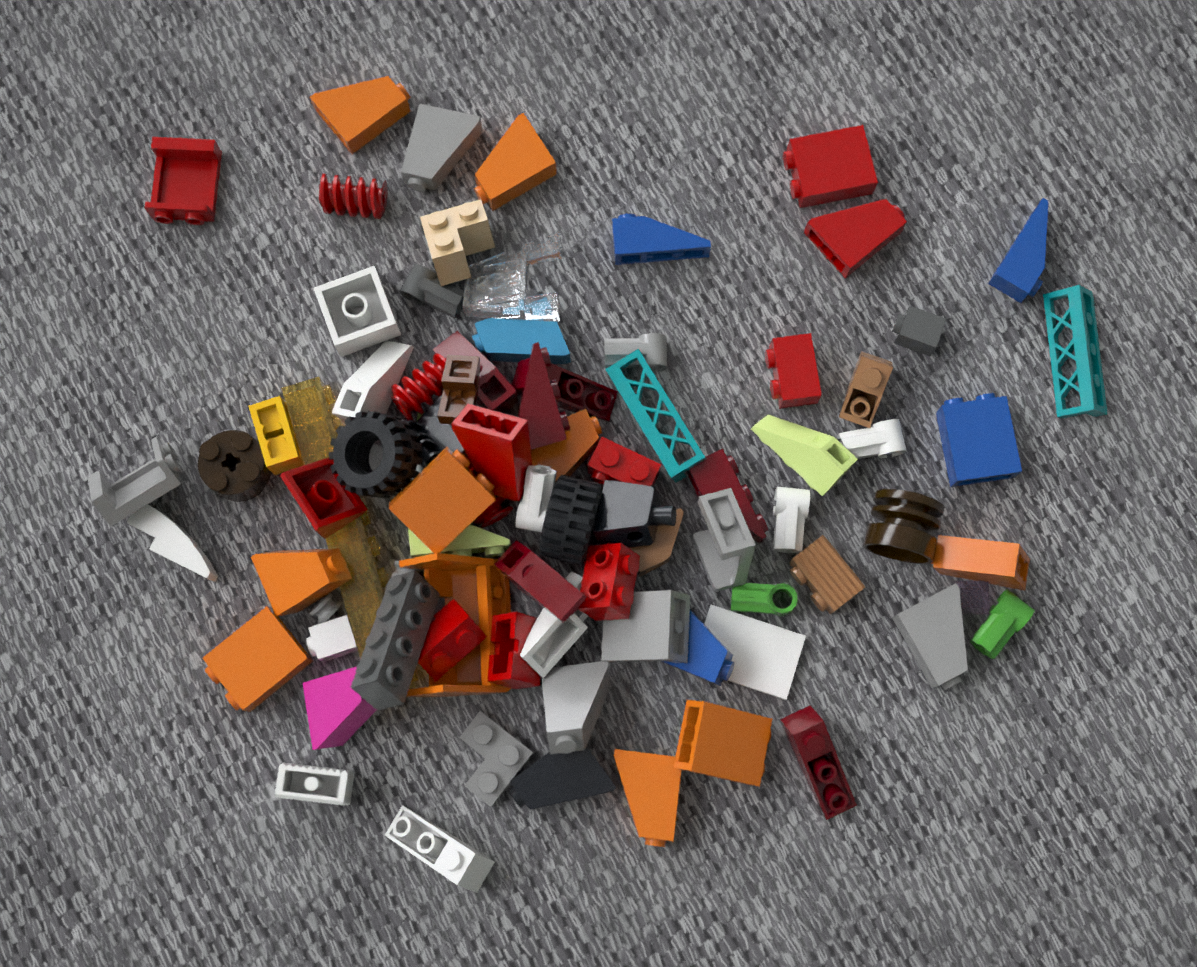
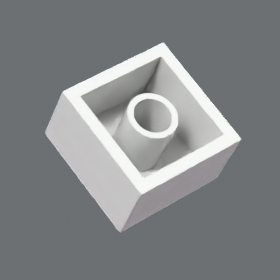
[313,266,401,357]

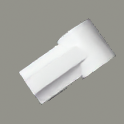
[837,419,907,459]
[515,464,557,533]
[773,487,810,553]

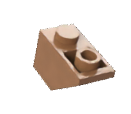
[839,351,893,428]
[630,508,684,577]

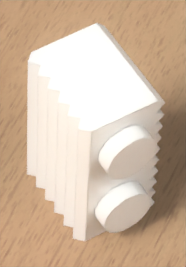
[275,763,355,805]

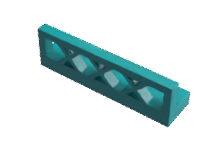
[1043,285,1108,418]
[605,349,706,483]

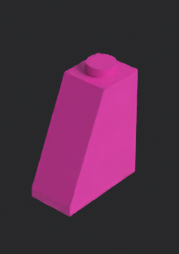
[303,667,376,750]

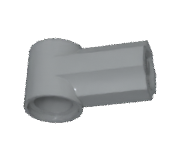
[604,333,667,372]

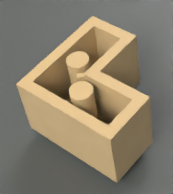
[420,199,495,286]

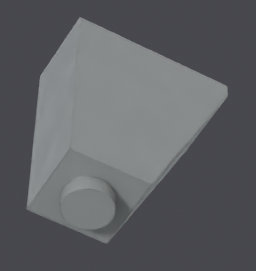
[401,103,482,192]
[892,583,968,690]
[541,661,611,755]

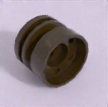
[863,489,945,564]

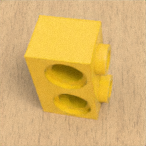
[248,396,306,475]

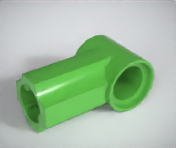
[731,583,798,616]
[969,589,1035,659]

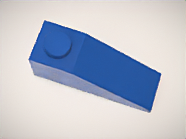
[988,198,1049,303]
[612,213,711,265]

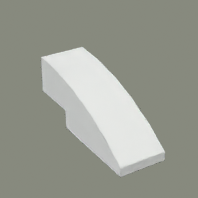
[127,505,218,582]
[520,571,588,678]

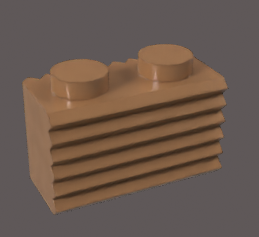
[789,535,865,615]

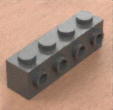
[351,570,440,711]

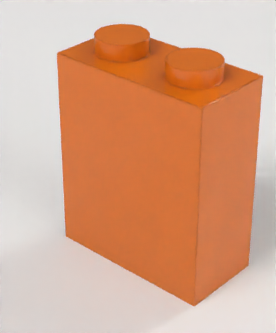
[388,447,496,553]
[202,606,313,712]
[673,700,772,787]

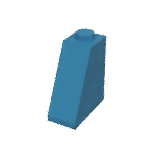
[472,296,571,364]

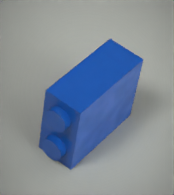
[936,393,1022,487]

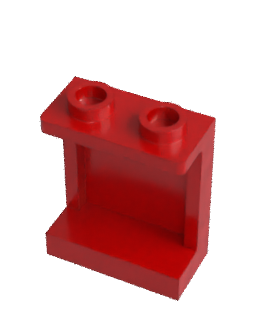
[144,137,222,225]

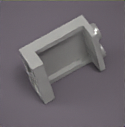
[88,436,181,527]
[693,488,756,592]
[601,590,690,664]

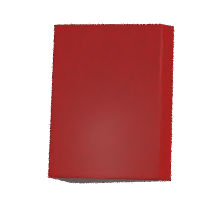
[280,457,368,539]

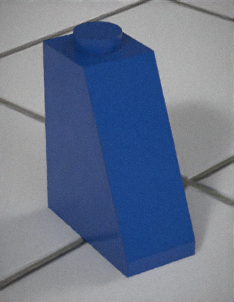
[661,609,735,686]

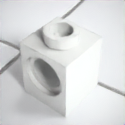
[306,615,362,662]

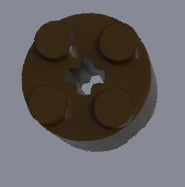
[198,430,272,502]

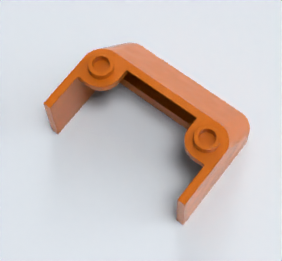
[399,553,511,697]

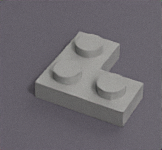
[459,711,533,807]

